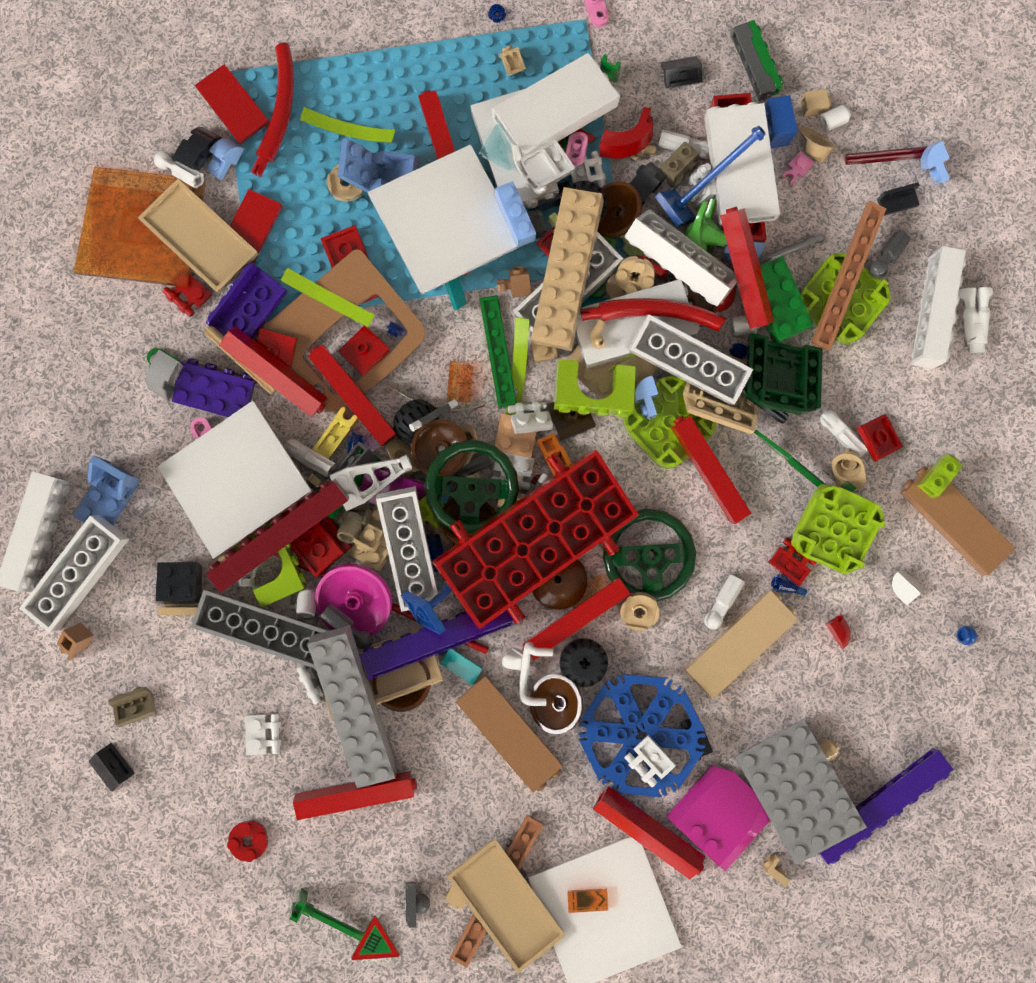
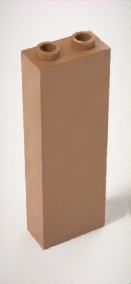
[900,465,1016,576]
[456,675,563,792]

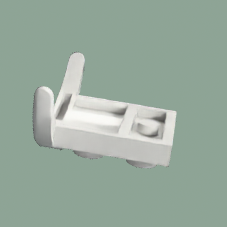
[512,138,575,194]

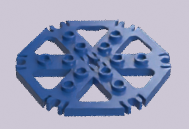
[579,674,706,797]

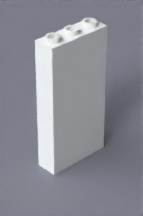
[492,53,620,157]
[470,89,559,209]
[704,102,780,227]
[575,280,700,369]

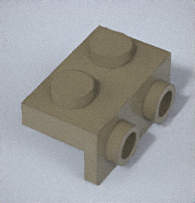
[660,142,699,188]
[108,687,156,727]

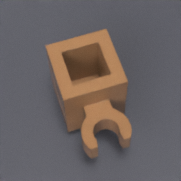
[496,266,531,298]
[57,622,94,661]

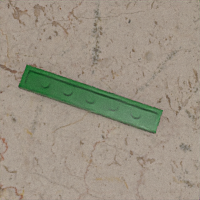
[479,295,517,409]

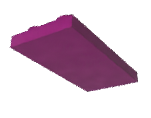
[359,462,439,524]

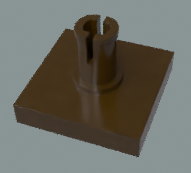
[547,391,596,441]

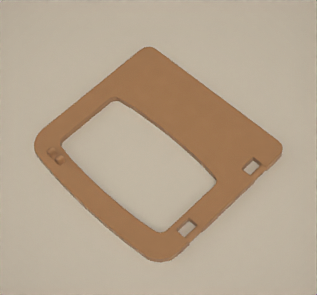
[263,250,425,411]

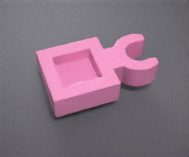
[782,151,815,186]

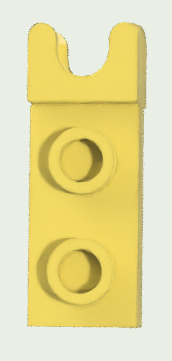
[312,407,359,460]

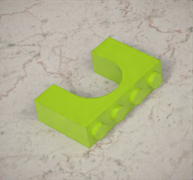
[554,359,636,418]
[234,521,307,608]

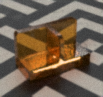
[447,361,473,403]

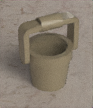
[337,504,372,543]

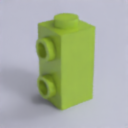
[917,454,963,498]

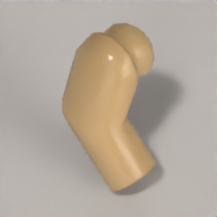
[630,145,656,160]
[589,319,606,349]

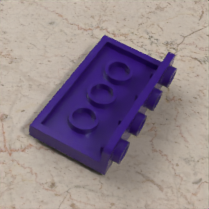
[206,263,288,338]
[172,358,257,417]

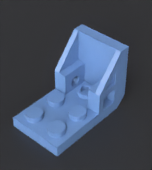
[338,138,419,193]
[73,455,140,526]

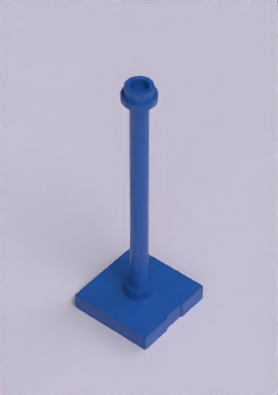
[655,126,766,227]
[401,585,451,634]

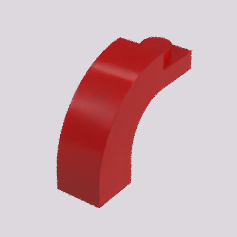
[600,107,654,159]

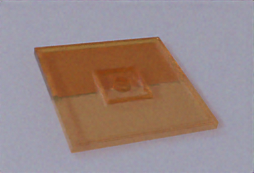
[74,167,206,287]

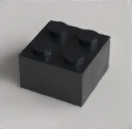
[155,562,202,604]

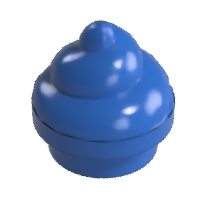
[957,626,978,645]

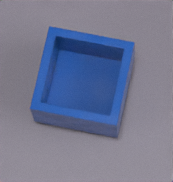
[765,95,797,149]

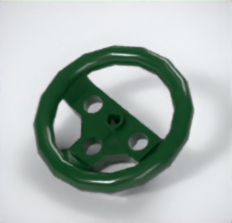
[424,439,519,534]
[603,508,697,601]

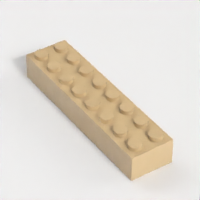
[531,187,604,351]

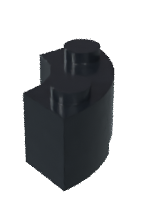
[172,127,222,170]
[629,162,667,206]

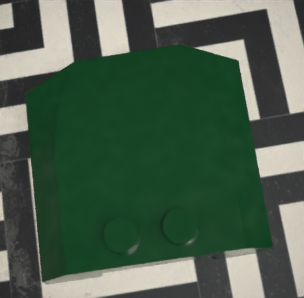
[745,333,823,415]

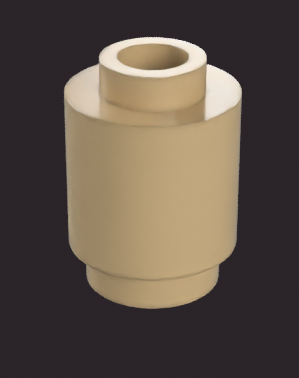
[819,739,840,762]

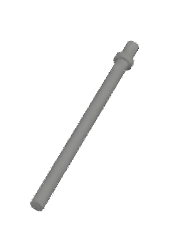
[730,234,824,272]

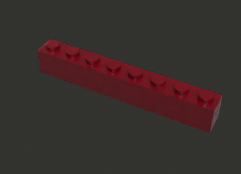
[206,479,349,593]

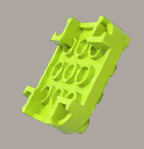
[800,253,891,345]
[623,376,716,469]
[791,484,886,575]

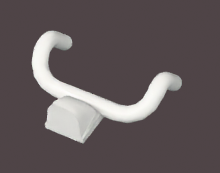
[502,642,553,706]

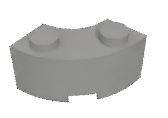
[145,350,183,401]

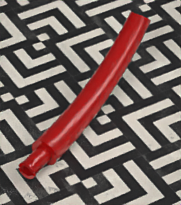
[251,42,294,177]
[580,298,727,332]

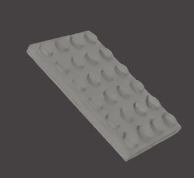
[735,719,867,865]

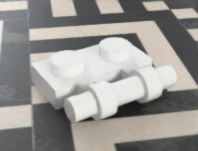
[571,151,607,188]
[688,163,717,209]
[508,401,553,434]
[492,453,535,491]
[297,666,324,705]
[245,714,282,755]
[624,734,676,787]

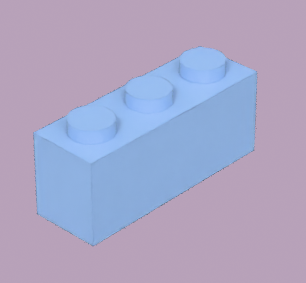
[495,181,536,248]

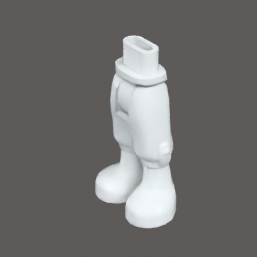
[958,287,993,354]

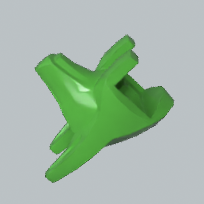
[683,198,727,255]

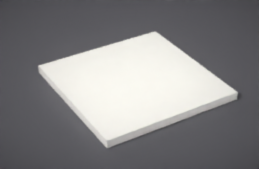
[368,145,519,294]
[157,401,312,560]
[528,836,682,983]

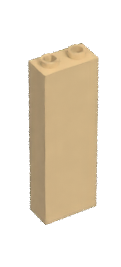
[684,591,798,699]

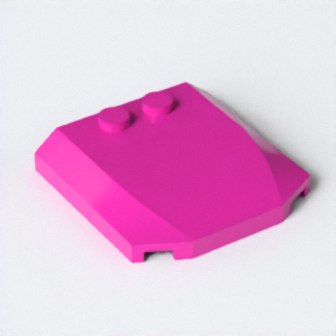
[666,765,770,871]

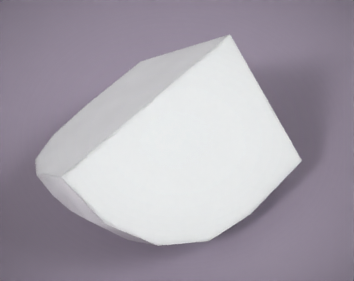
[892,570,924,605]

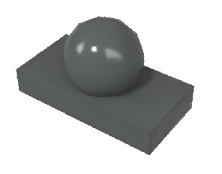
[405,882,430,928]

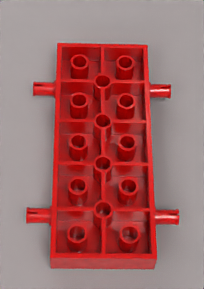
[432,450,639,629]

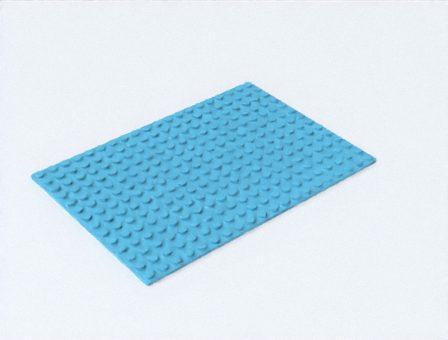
[231,20,626,322]

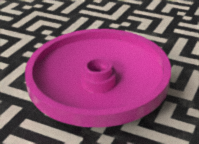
[315,564,392,635]

